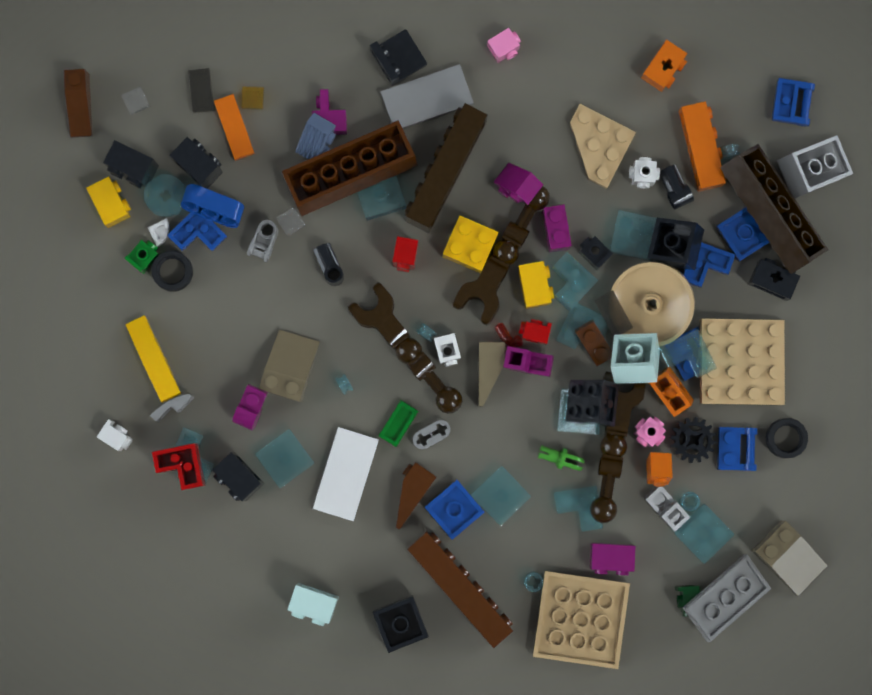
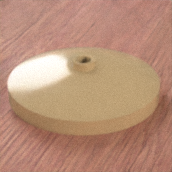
[609,261,695,346]

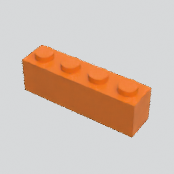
[679,101,727,192]

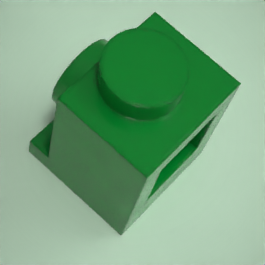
[124,240,159,274]

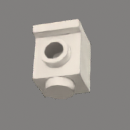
[434,333,461,367]
[97,419,133,451]

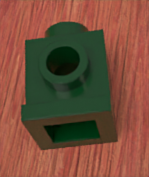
[675,585,700,617]

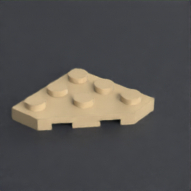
[570,104,636,189]

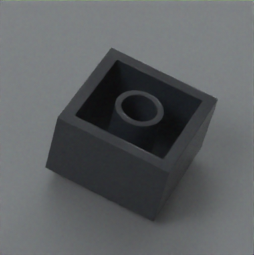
[170,137,223,189]
[103,140,159,189]
[647,217,704,270]
[213,452,265,502]
[372,595,429,653]

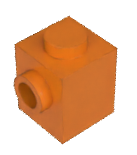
[646,452,673,487]

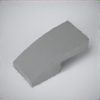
[150,394,195,422]
[644,487,690,532]

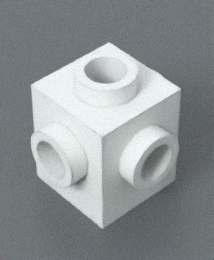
[629,157,660,189]

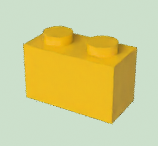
[86,176,131,228]
[518,261,554,309]

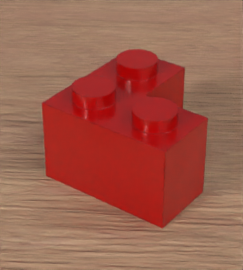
[152,443,206,490]

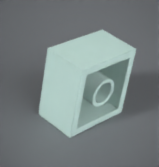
[611,333,660,384]
[288,583,339,626]

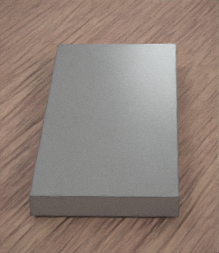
[381,64,474,129]
[682,554,771,642]

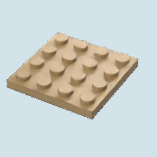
[700,318,785,405]
[533,571,630,669]

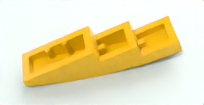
[126,315,181,403]

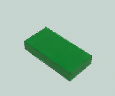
[379,400,419,447]

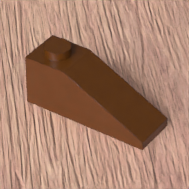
[64,69,92,138]
[396,462,436,530]

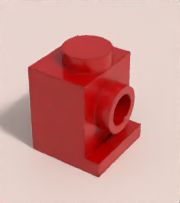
[518,319,552,345]

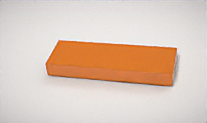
[214,94,255,161]

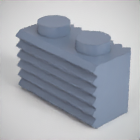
[295,113,336,160]

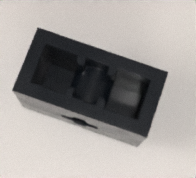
[748,258,800,301]

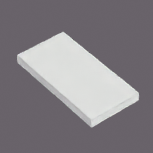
[313,427,379,521]

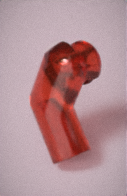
[494,323,523,348]

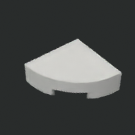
[148,218,170,247]

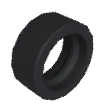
[151,251,193,292]
[765,418,808,459]

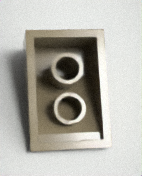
[259,330,320,402]
[751,520,827,596]

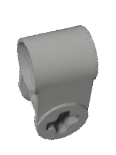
[247,220,279,263]

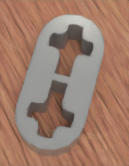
[413,420,451,450]

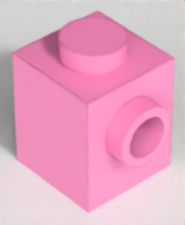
[487,28,521,63]

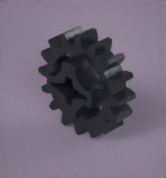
[669,417,717,463]

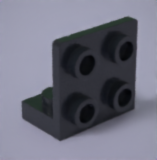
[370,29,427,86]
[565,380,619,427]

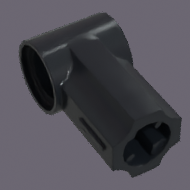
[660,164,694,210]
[313,242,344,286]

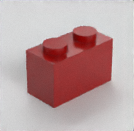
[393,236,418,273]

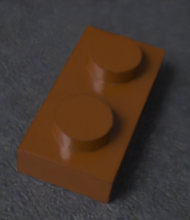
[575,319,612,366]

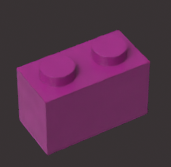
[493,162,544,205]
[542,204,572,253]
[590,543,636,576]

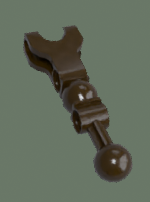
[453,186,550,326]
[348,282,463,414]
[590,371,646,523]

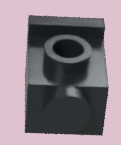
[579,236,613,270]

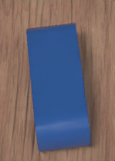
[181,184,244,228]

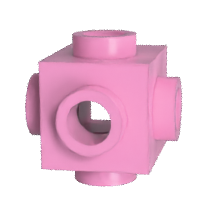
[633,417,666,447]

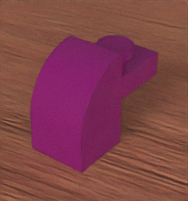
[312,89,347,135]
[503,346,554,377]
[232,384,268,431]

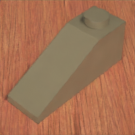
[478,342,507,407]

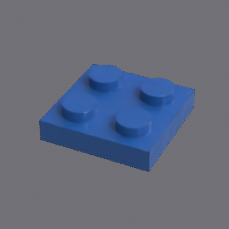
[716,207,769,262]
[425,480,485,540]

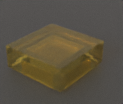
[242,87,264,110]

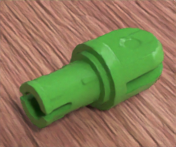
[538,445,585,471]

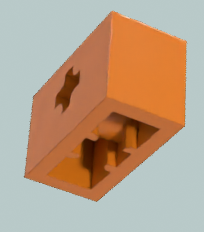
[641,39,688,92]
[649,366,694,417]

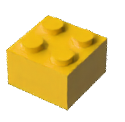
[442,215,499,274]

